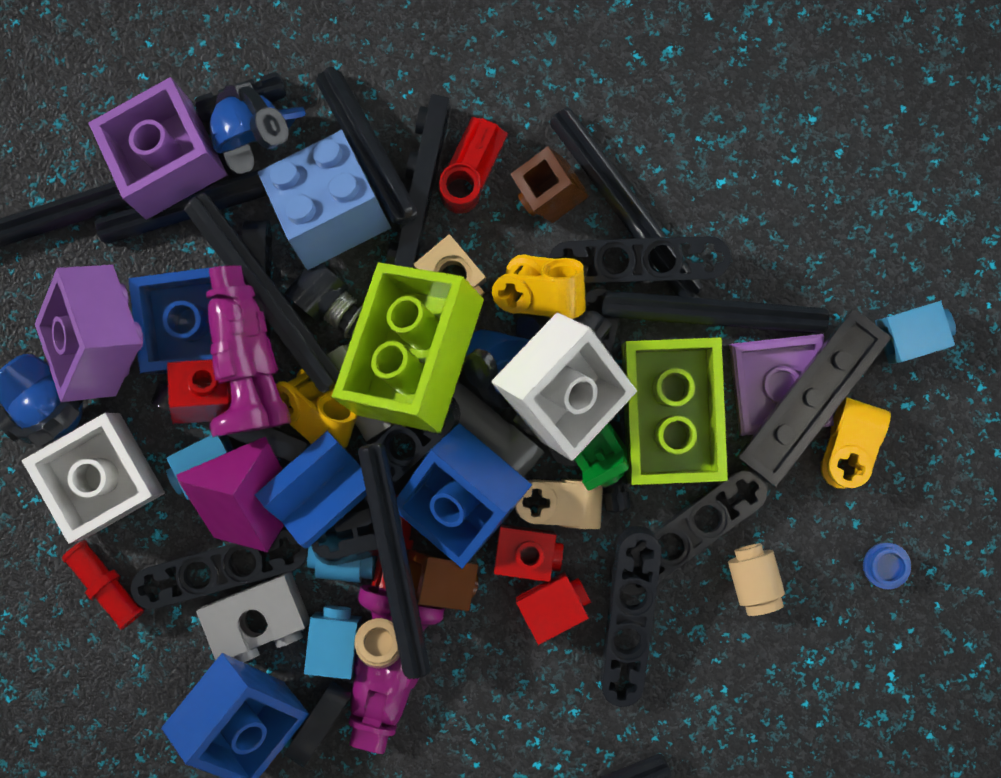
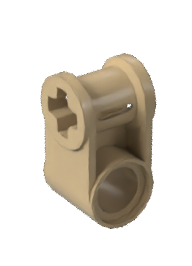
[514,479,603,529]

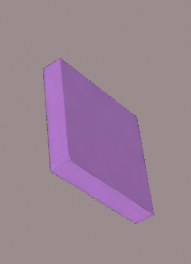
[729,334,834,436]

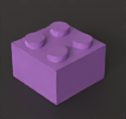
[88,77,227,220]
[35,265,143,402]

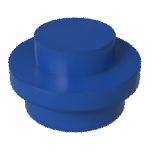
[863,542,911,589]

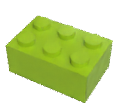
[331,262,484,434]
[621,337,728,485]

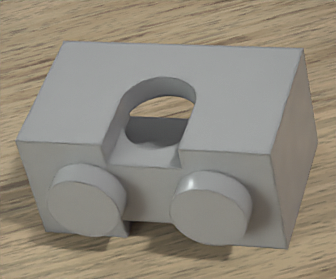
[196,572,310,663]

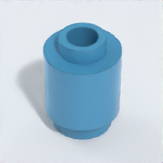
[307,532,376,583]

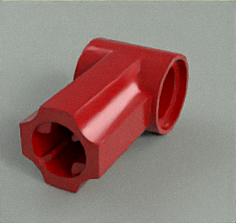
[439,116,508,214]

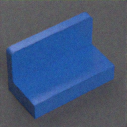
[255,430,367,549]

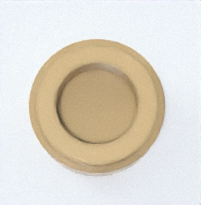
[354,618,400,669]

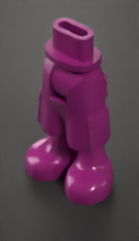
[206,265,291,437]
[348,585,445,754]

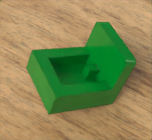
[574,422,629,491]

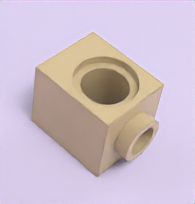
[413,234,486,296]

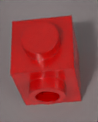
[167,360,232,424]
[494,524,564,582]
[516,571,592,645]

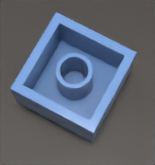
[258,130,391,270]

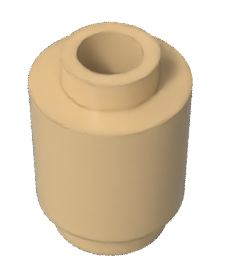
[728,543,785,616]

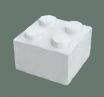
[491,312,637,461]
[21,413,165,544]

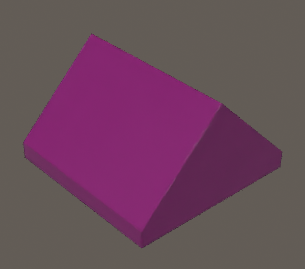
[177,436,284,552]

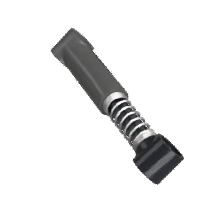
[284,264,545,477]

